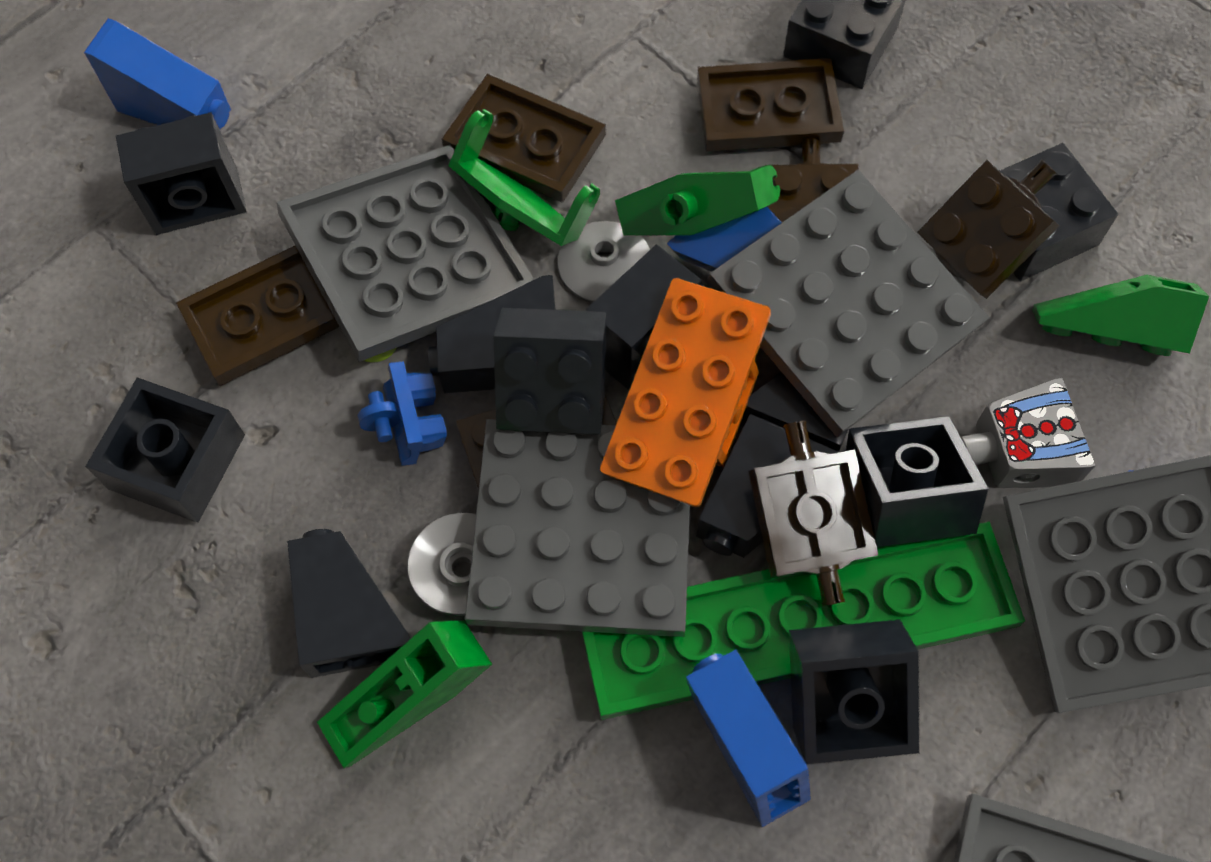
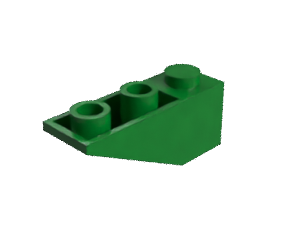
[1032,275,1209,356]

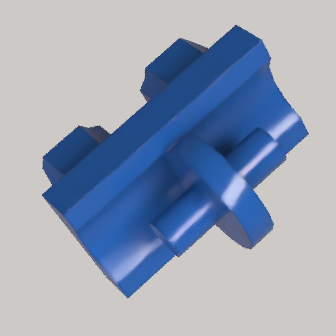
[357,361,447,466]

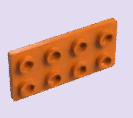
[600,278,771,507]

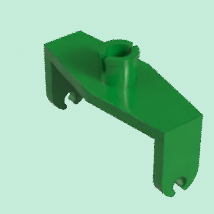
[448,109,600,246]
[615,165,780,236]

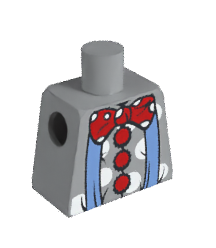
[961,378,1095,488]

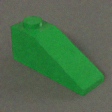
[317,620,492,768]

